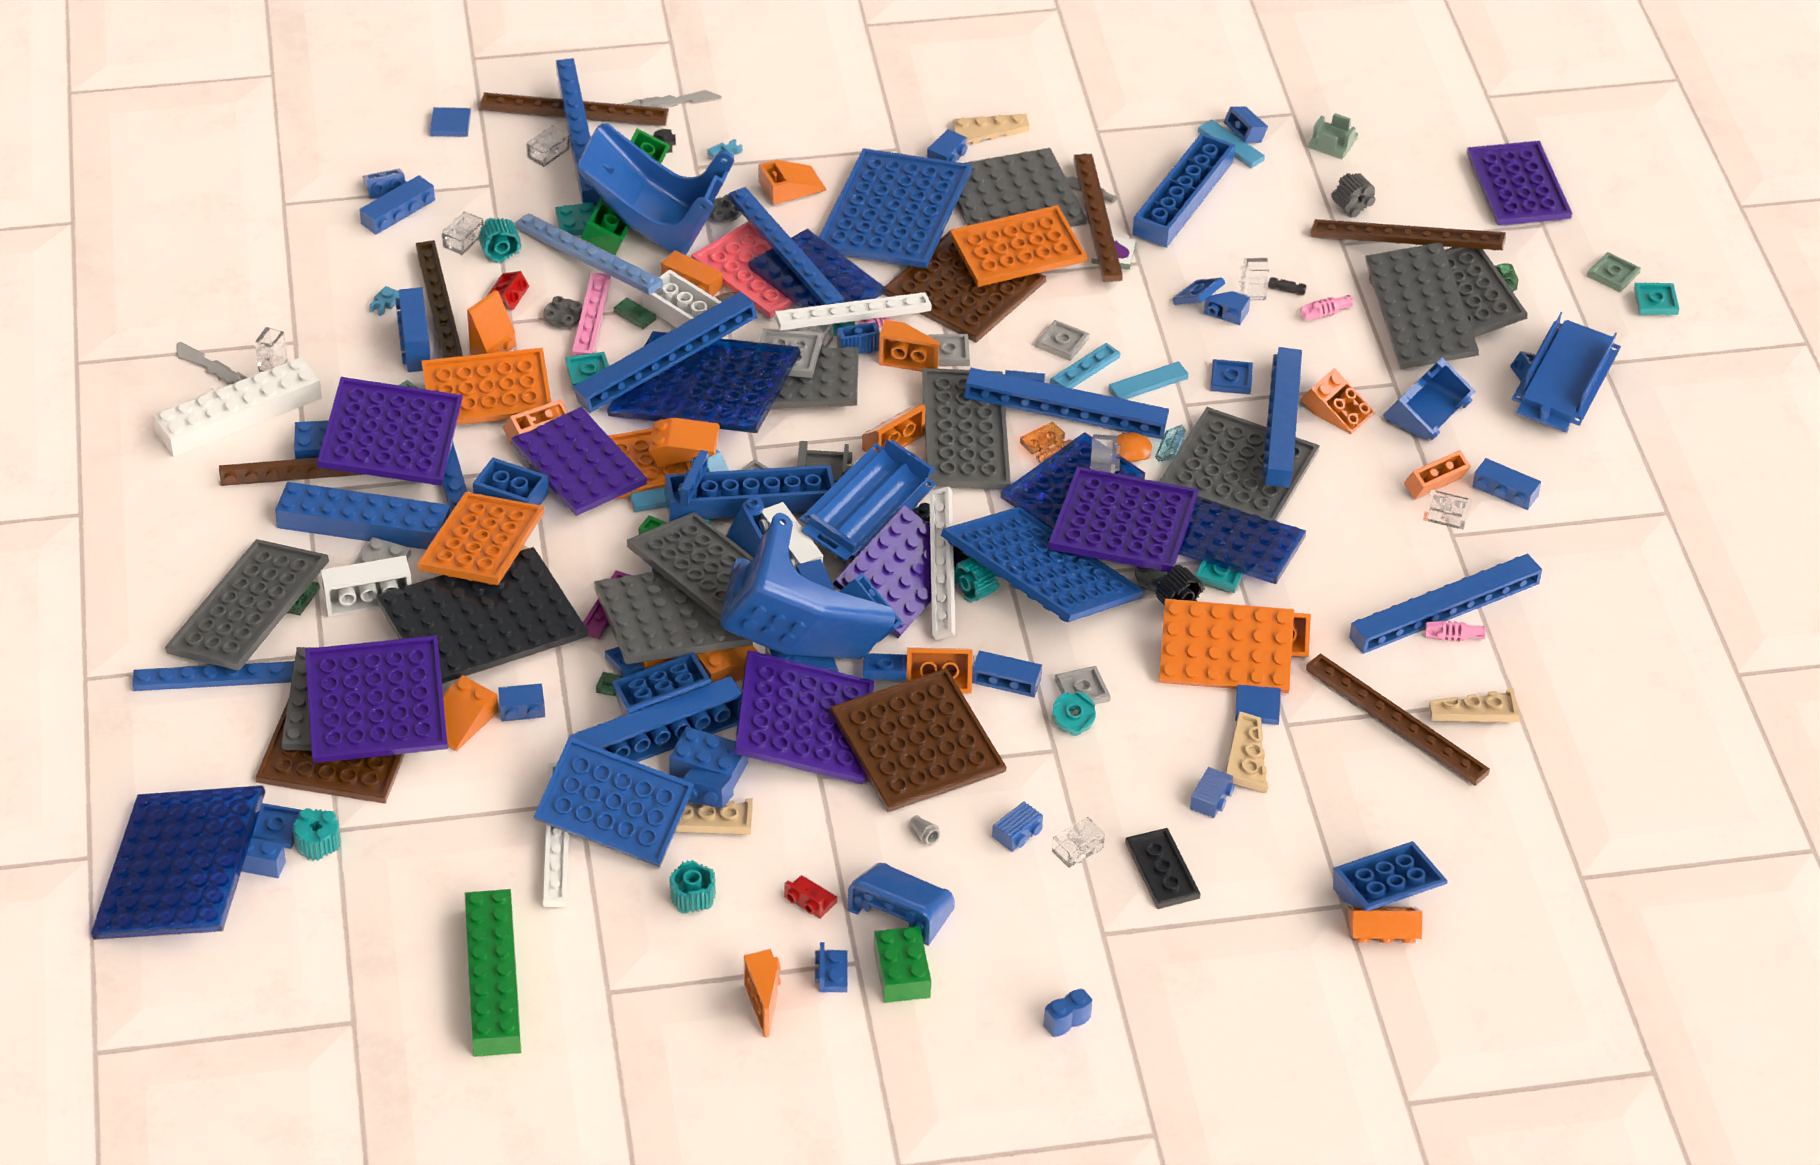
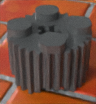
[1331,173,1376,217]

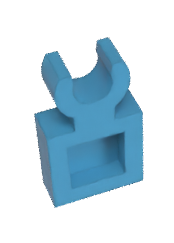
[707,139,743,161]
[369,286,399,316]

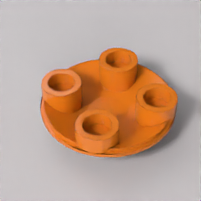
[1111,432,1152,464]

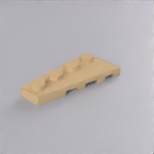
[1429,688,1519,723]
[1225,712,1268,793]
[676,798,753,834]

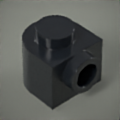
[653,129,676,153]

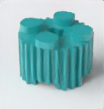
[478,218,522,263]
[954,557,1000,603]
[293,808,341,861]
[669,859,716,914]

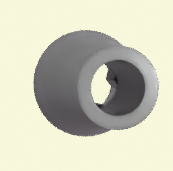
[909,815,941,845]

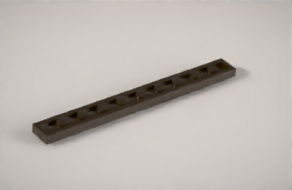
[415,240,463,358]

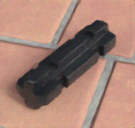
[1268,277,1307,295]

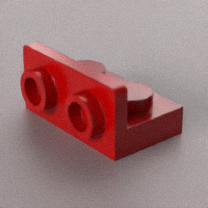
[487,271,529,310]
[784,875,837,919]

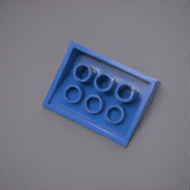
[612,652,711,713]
[1333,841,1448,911]

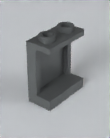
[797,441,853,483]

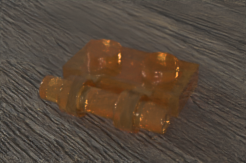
[1020,421,1073,463]

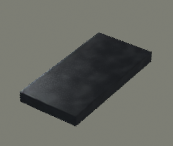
[1125,827,1201,909]

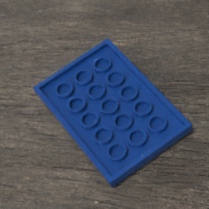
[534,737,695,867]

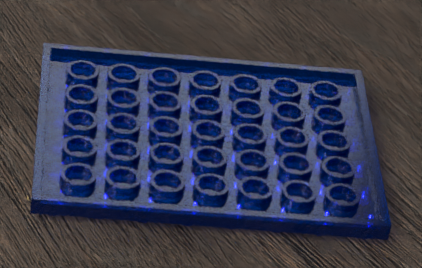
[607,331,801,433]
[91,785,266,940]

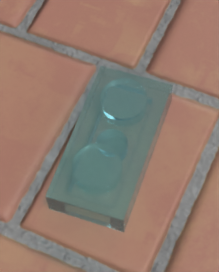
[1155,425,1186,463]

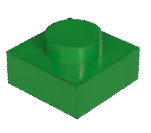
[638,515,667,535]

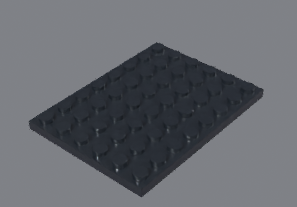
[376,547,588,684]

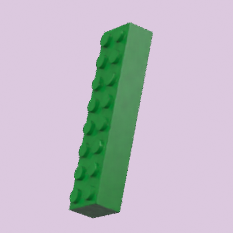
[581,128,671,255]
[465,889,521,1057]

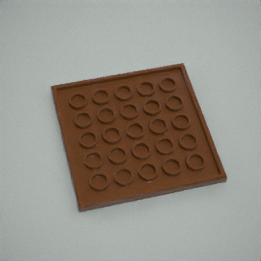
[882,231,1046,343]
[829,668,1007,812]
[255,698,405,804]

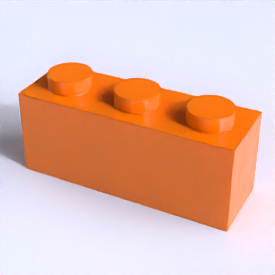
[661,250,723,296]
[1404,450,1471,499]

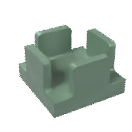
[1308,113,1358,160]

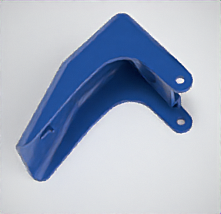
[576,123,734,255]
[720,513,895,660]

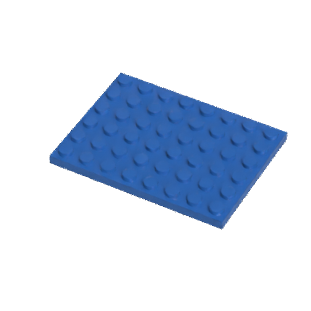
[815,148,972,268]
[941,507,1145,622]

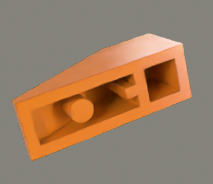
[502,399,568,445]

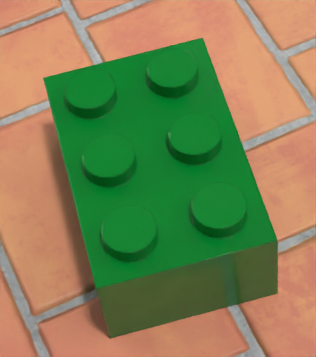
[874,926,932,1003]

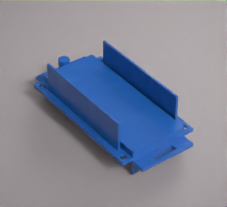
[1512,312,1621,433]
[799,439,936,562]

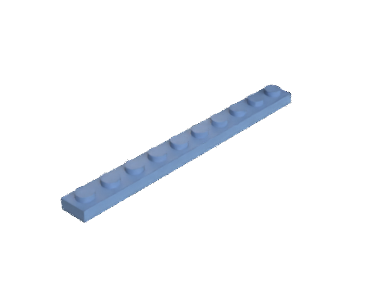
[515,213,663,295]

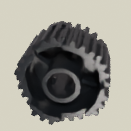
[1154,564,1205,605]

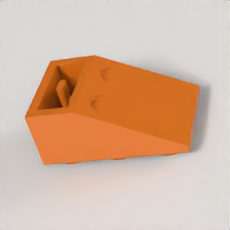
[758,160,826,205]
[1300,368,1375,434]

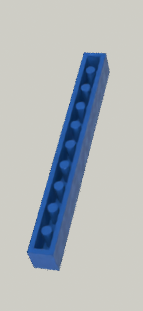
[555,58,601,206]
[573,292,757,413]
[1262,347,1302,488]
[964,367,1169,439]
[1349,553,1542,654]

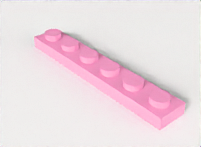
[572,272,611,356]

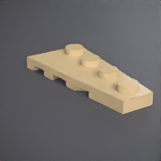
[952,114,1029,145]

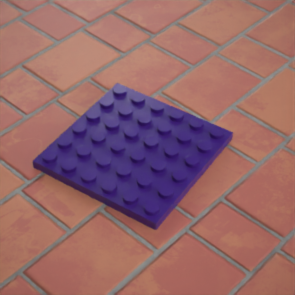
[317,377,463,486]
[1048,467,1199,572]
[305,635,448,763]
[734,650,874,784]

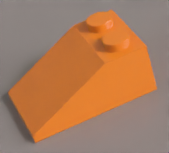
[467,290,516,355]
[879,320,939,372]
[649,418,720,468]
[695,645,759,685]
[443,675,499,752]
[744,949,781,1038]

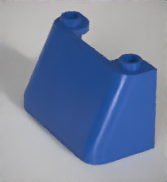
[1382,357,1476,441]
[725,496,790,559]
[848,863,955,946]

